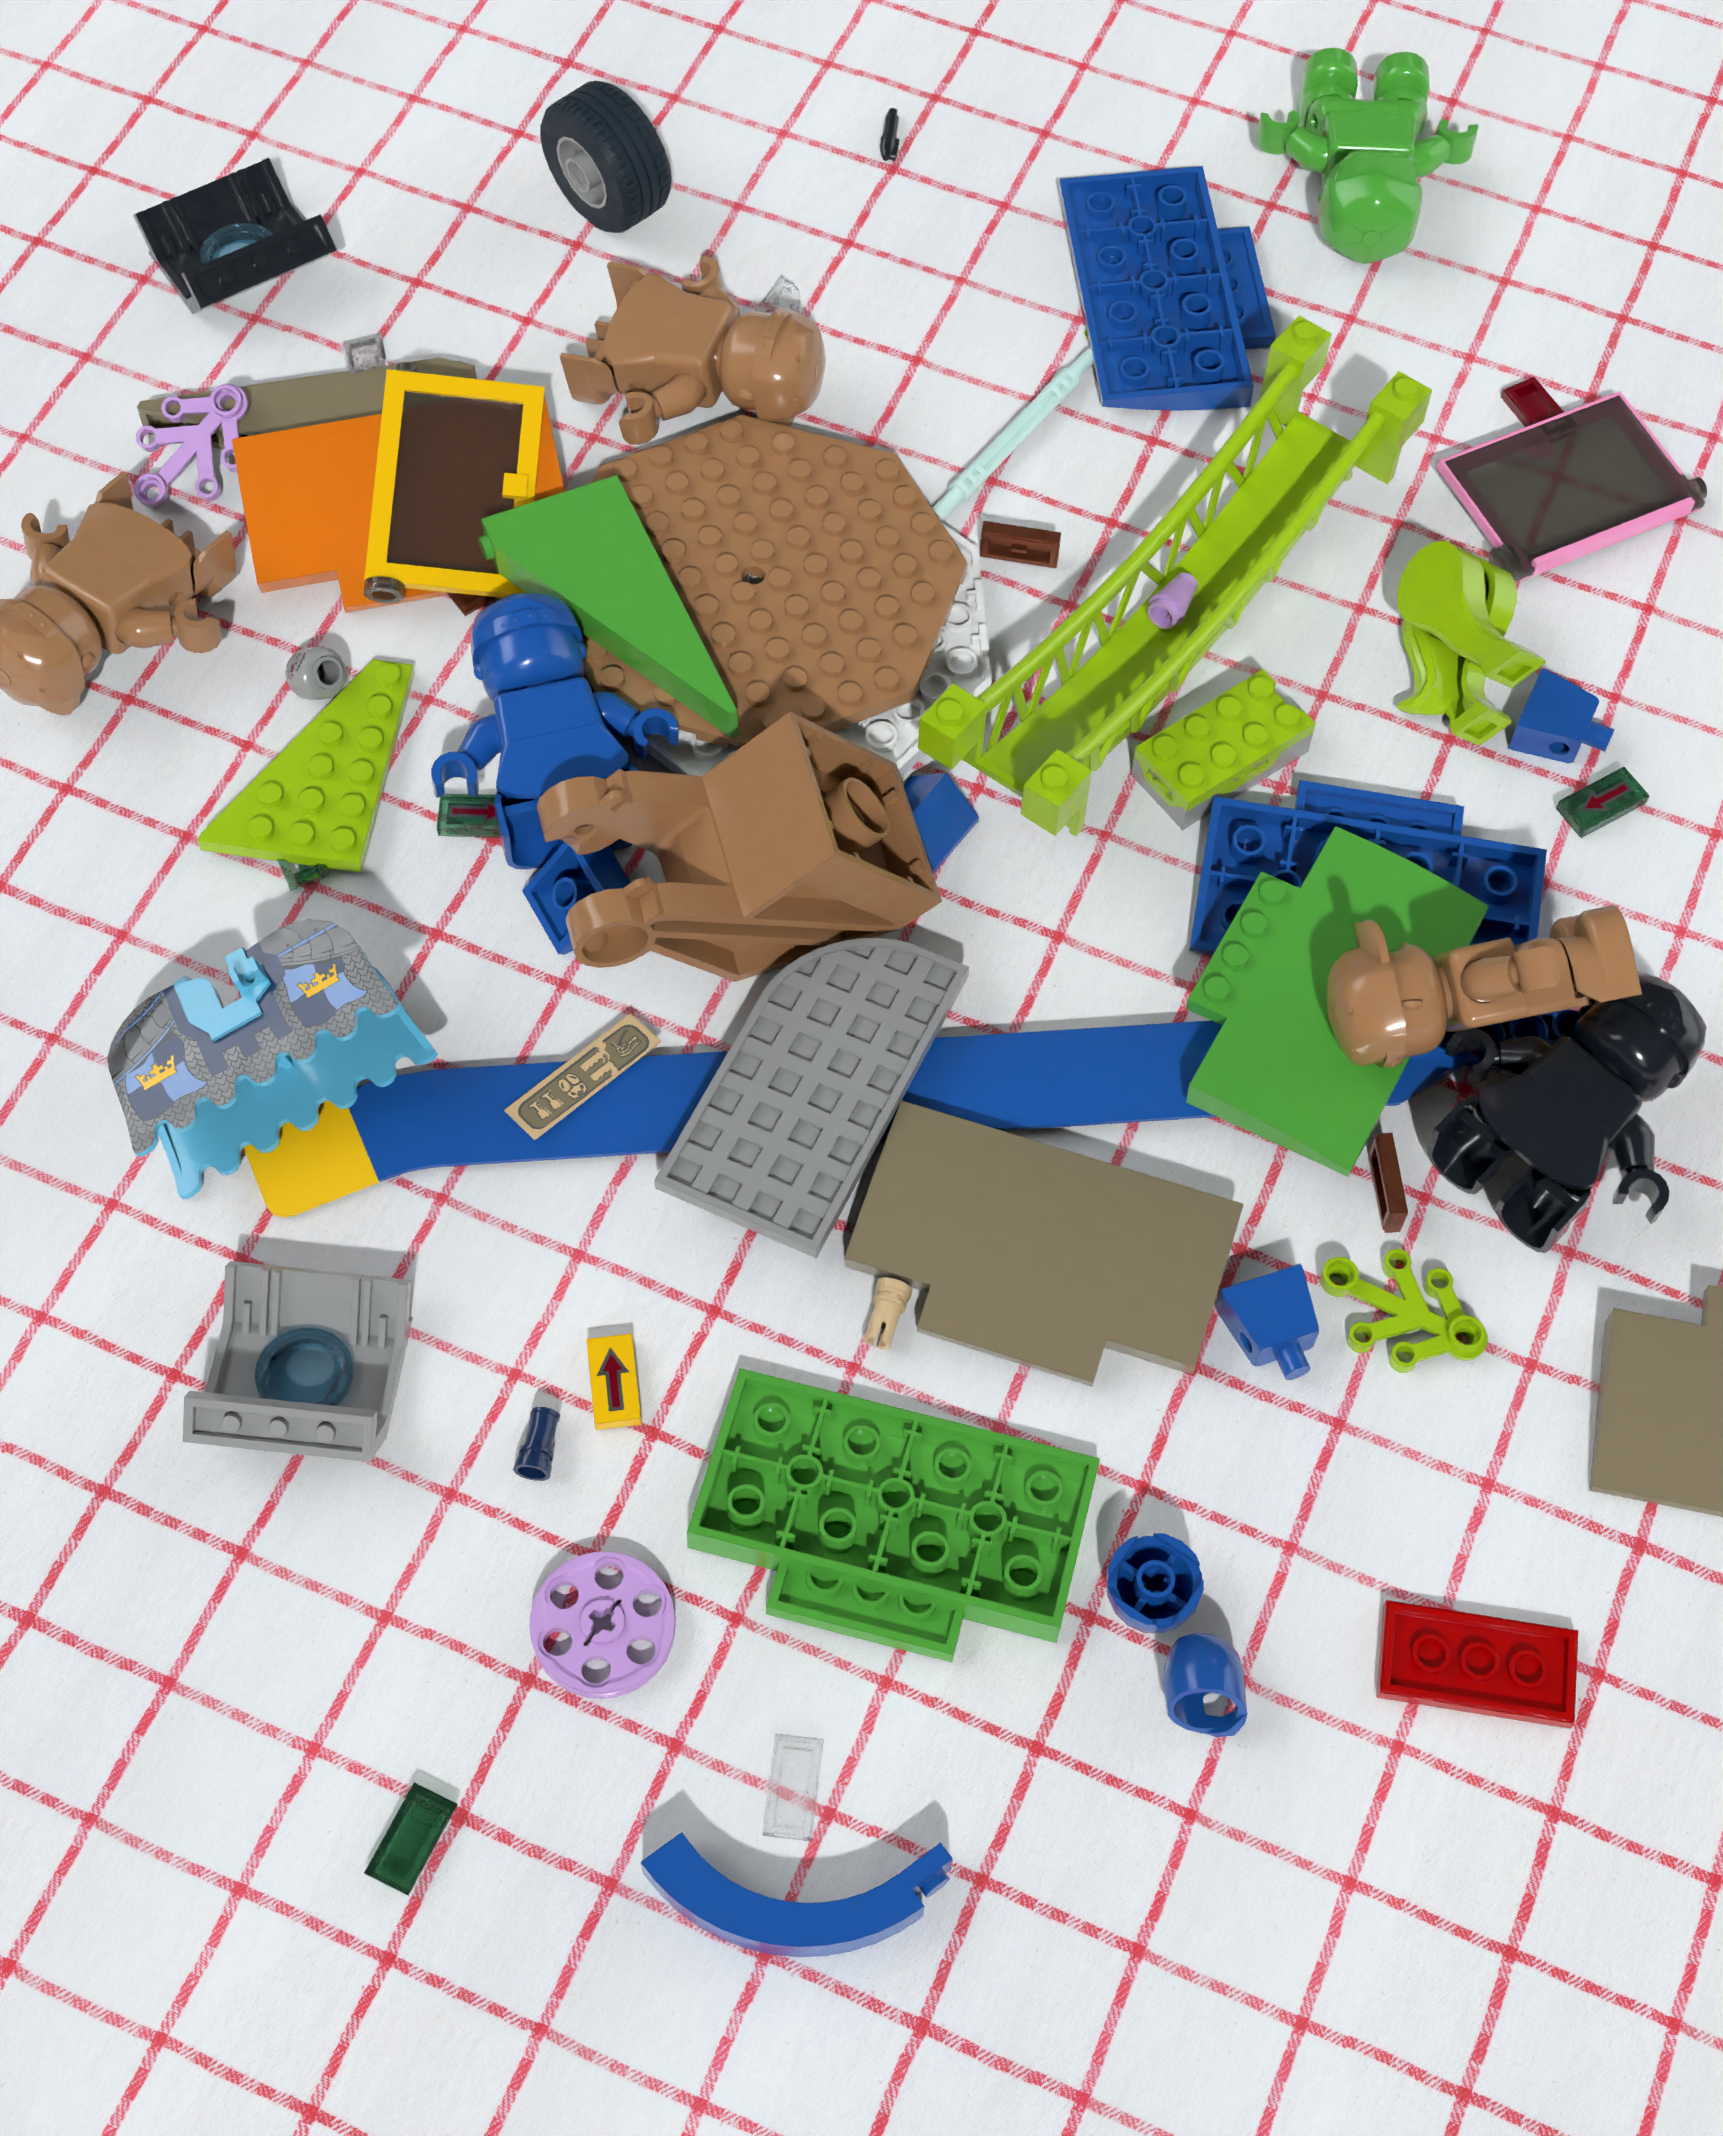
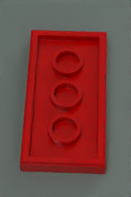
[1376,1600,1578,1729]

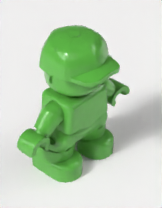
[1256,47,1478,264]

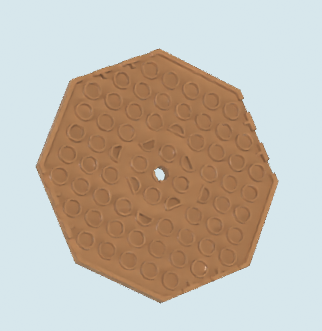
[581,415,967,748]

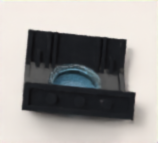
[133,157,337,314]

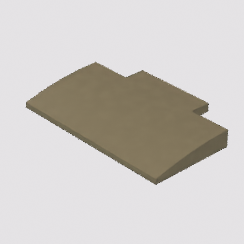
[844,1100,1244,1386]
[1590,1285,1723,1517]

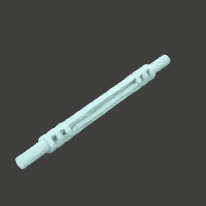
[932,348,1094,521]

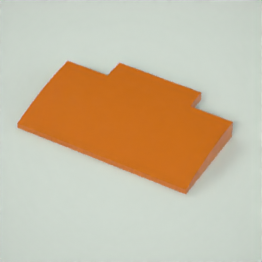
[232,394,565,613]

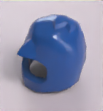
[1163,1633,1247,1737]

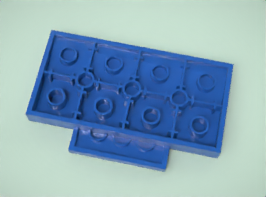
[1059,166,1276,411]
[1189,780,1547,955]

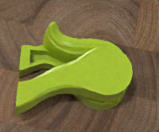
[1396,541,1546,745]

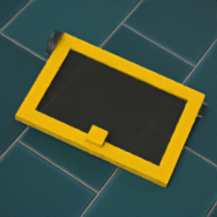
[363,362,545,603]

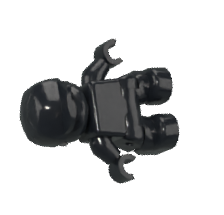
[1427,971,1707,1253]

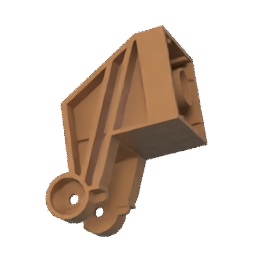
[536,712,942,982]

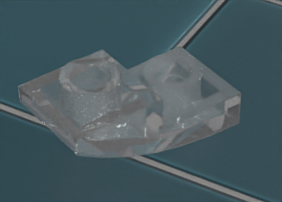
[343,333,387,374]

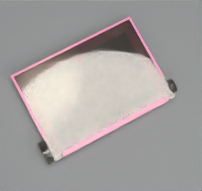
[1436,391,1707,582]

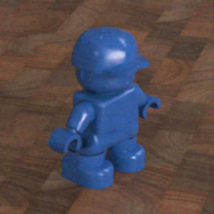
[431,593,678,870]

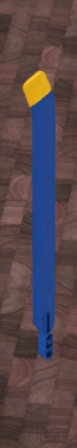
[244,1009,1580,1218]

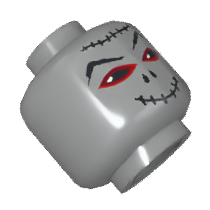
[285,646,347,700]

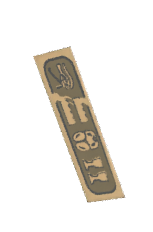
[504,1013,661,1140]

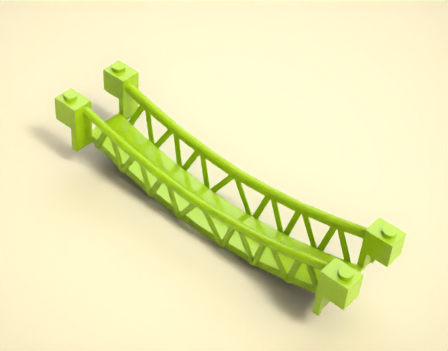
[918,315,1432,836]

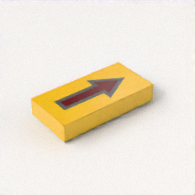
[586,1334,642,1430]

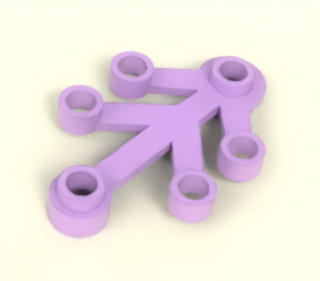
[134,384,248,508]

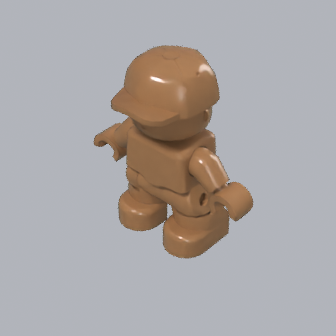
[560,256,826,445]
[0,471,236,715]
[1326,905,1642,1068]

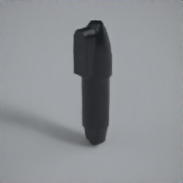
[880,108,900,161]

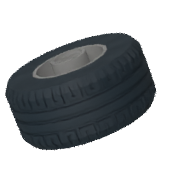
[540,81,672,233]

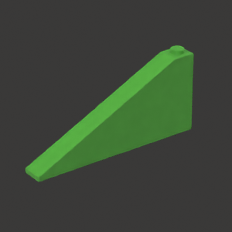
[478,475,739,738]

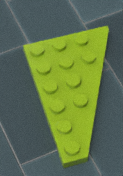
[198,659,414,873]

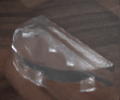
[755,274,801,313]

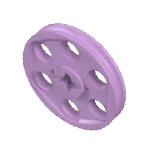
[530,1551,676,1699]

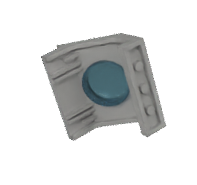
[183,1261,413,1462]

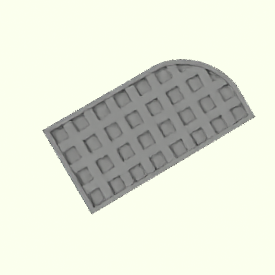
[654,938,969,1258]

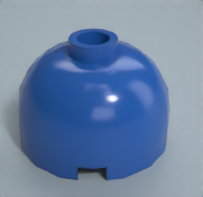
[1106,1533,1204,1634]

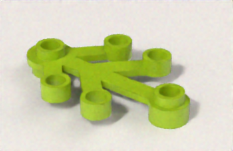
[1320,1249,1488,1373]

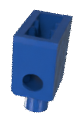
[1508,668,1615,764]
[1215,1263,1319,1380]

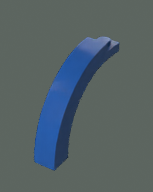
[640,1832,953,1957]

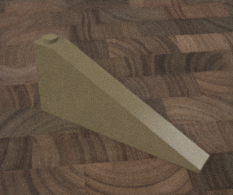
[137,358,477,449]

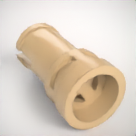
[863,1277,913,1349]

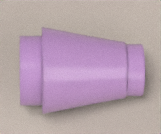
[1147,572,1198,629]

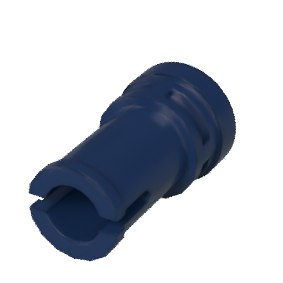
[513,1407,560,1481]

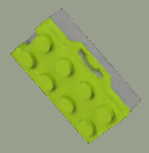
[1131,669,1316,831]

